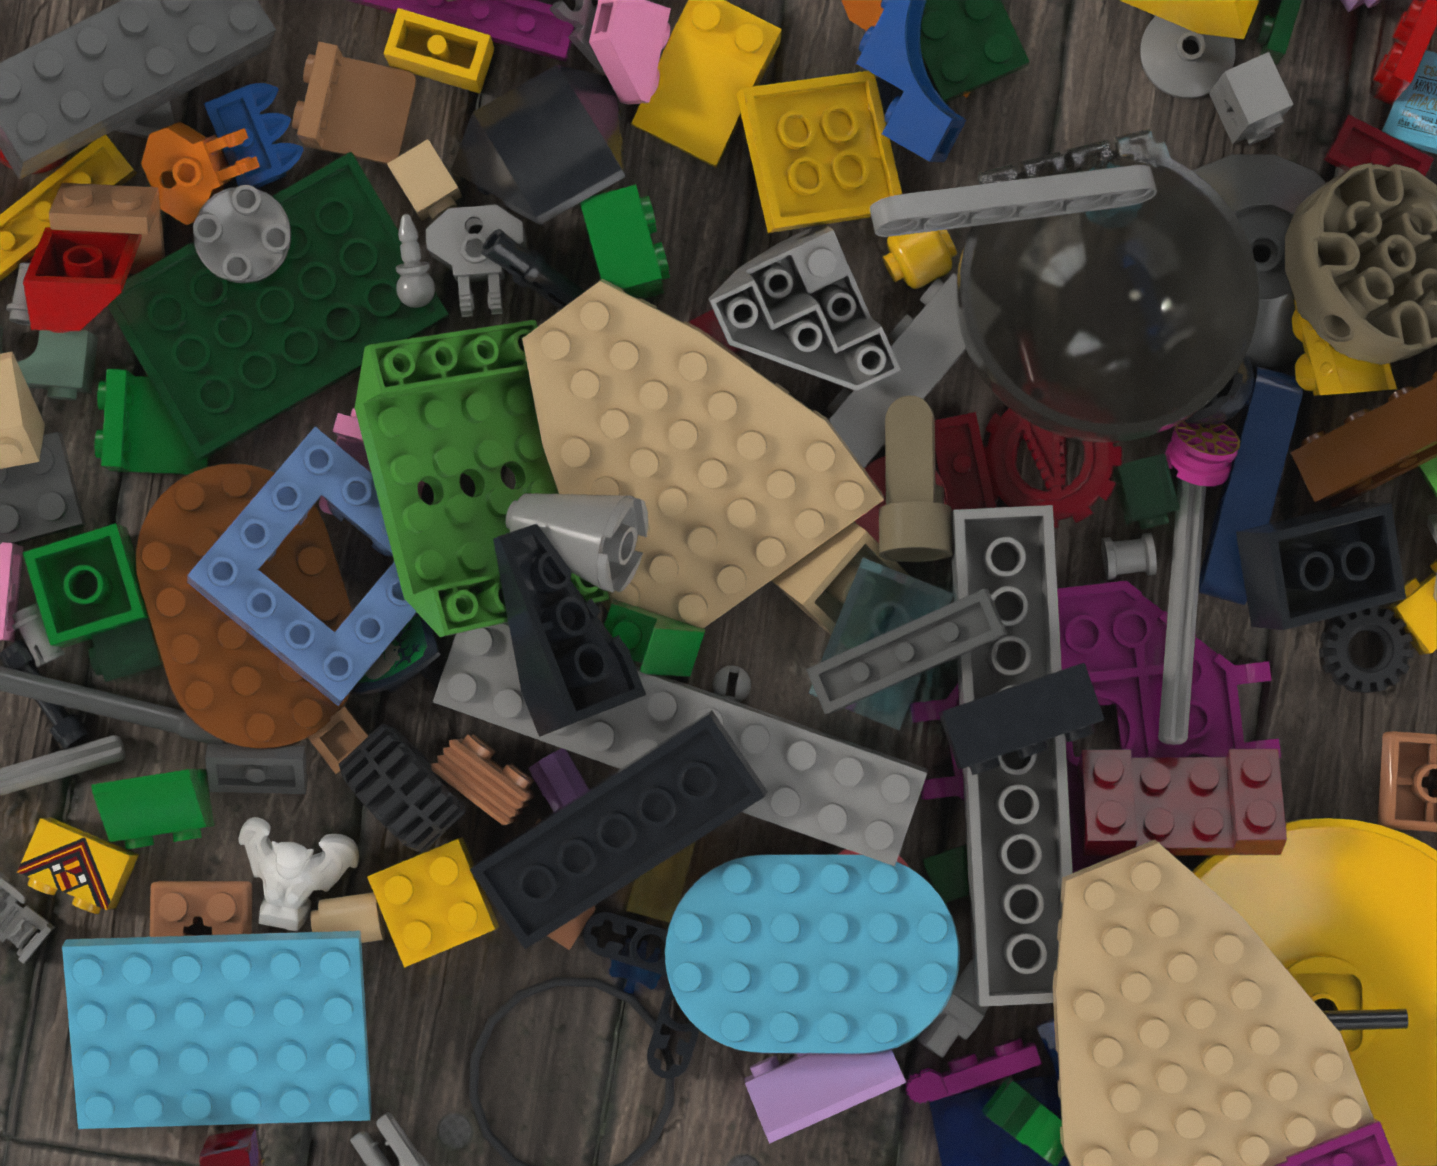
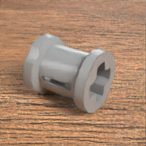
[1101,532,1157,581]

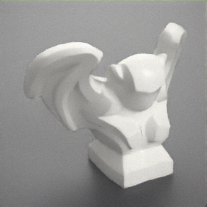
[239,817,359,931]

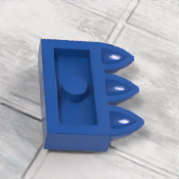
[204,83,304,189]

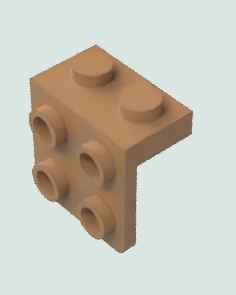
[292,42,417,165]
[49,183,165,274]

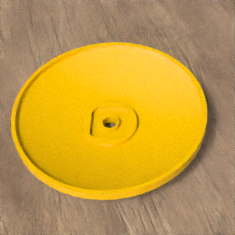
[1192,818,1437,1166]

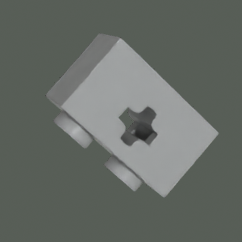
[1209,52,1294,145]

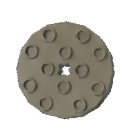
[1285,163,1437,365]

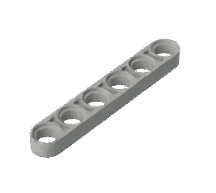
[870,165,1157,237]

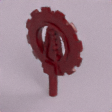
[983,331,1123,528]

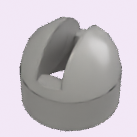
[713,665,751,702]

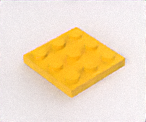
[736,71,902,233]

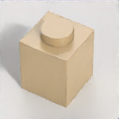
[387,139,462,221]

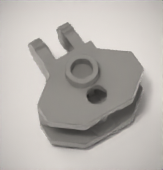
[426,205,526,317]

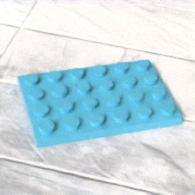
[62,931,372,1129]

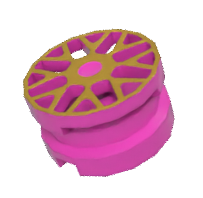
[1164,419,1240,487]

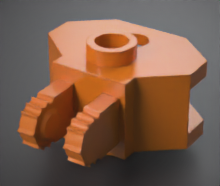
[141,121,260,225]

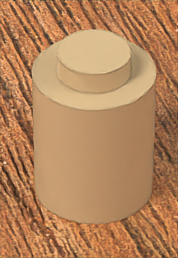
[311,892,385,943]

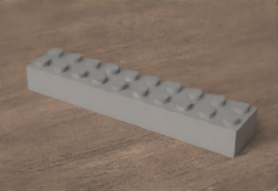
[952,505,1073,1007]
[433,623,929,866]

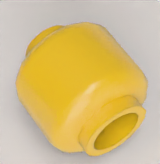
[882,230,957,289]

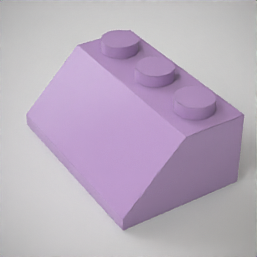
[744,1050,906,1144]

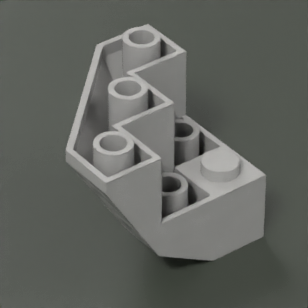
[708,224,901,391]

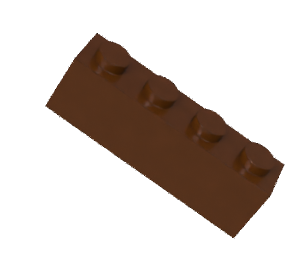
[1290,371,1437,511]

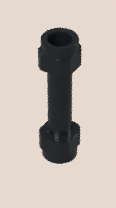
[0,640,89,750]

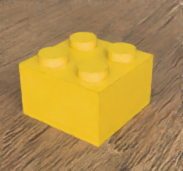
[367,837,499,968]

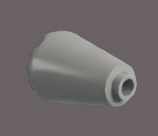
[506,493,648,593]

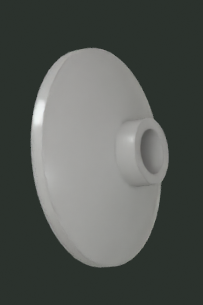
[1140,16,1235,99]

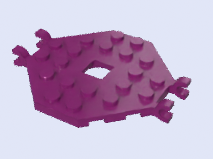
[910,581,1281,873]

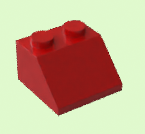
[23,227,142,333]

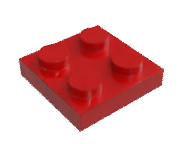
[1373,0,1437,105]

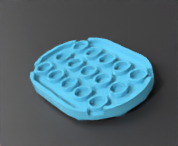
[665,855,960,1054]

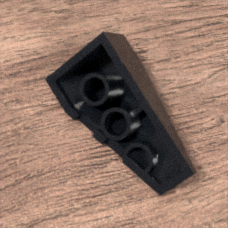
[493,523,646,737]

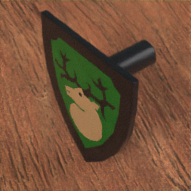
[349,613,444,695]

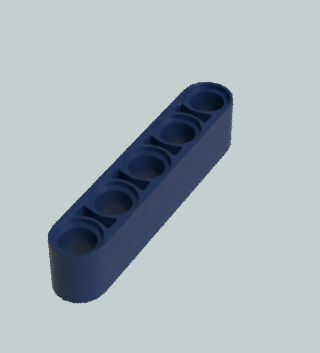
[1198,366,1304,605]

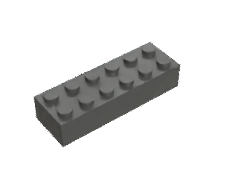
[0,0,276,180]

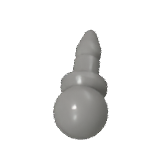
[396,214,435,308]

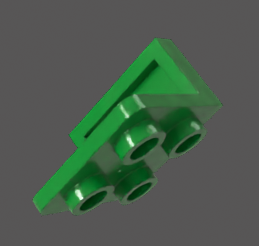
[94,369,209,475]

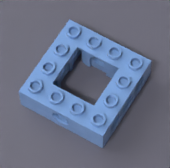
[187,427,417,706]

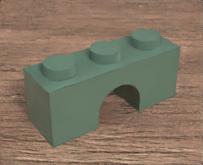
[0,326,98,401]

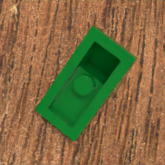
[604,599,705,677]

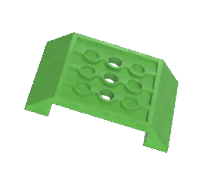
[354,320,609,637]

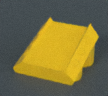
[1292,300,1397,396]

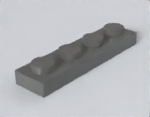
[806,588,1008,715]

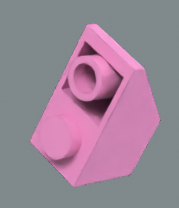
[589,0,671,105]

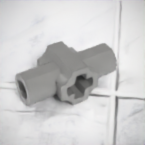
[916,959,989,1058]

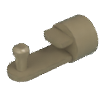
[879,395,953,562]

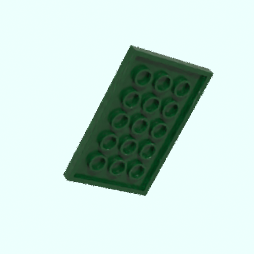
[107,151,449,462]

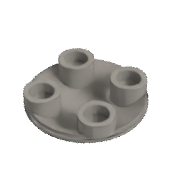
[193,185,291,283]

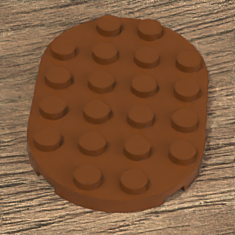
[136,464,352,749]

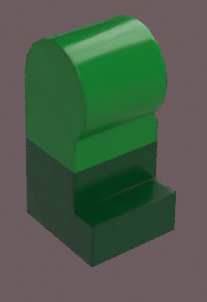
[981,1076,1066,1166]

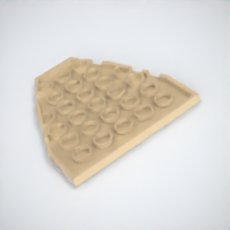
[522,279,885,629]
[1053,840,1375,1166]

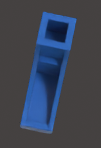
[856,0,966,162]

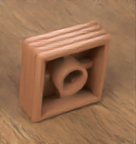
[1378,731,1437,832]
[431,734,535,825]
[150,881,252,937]

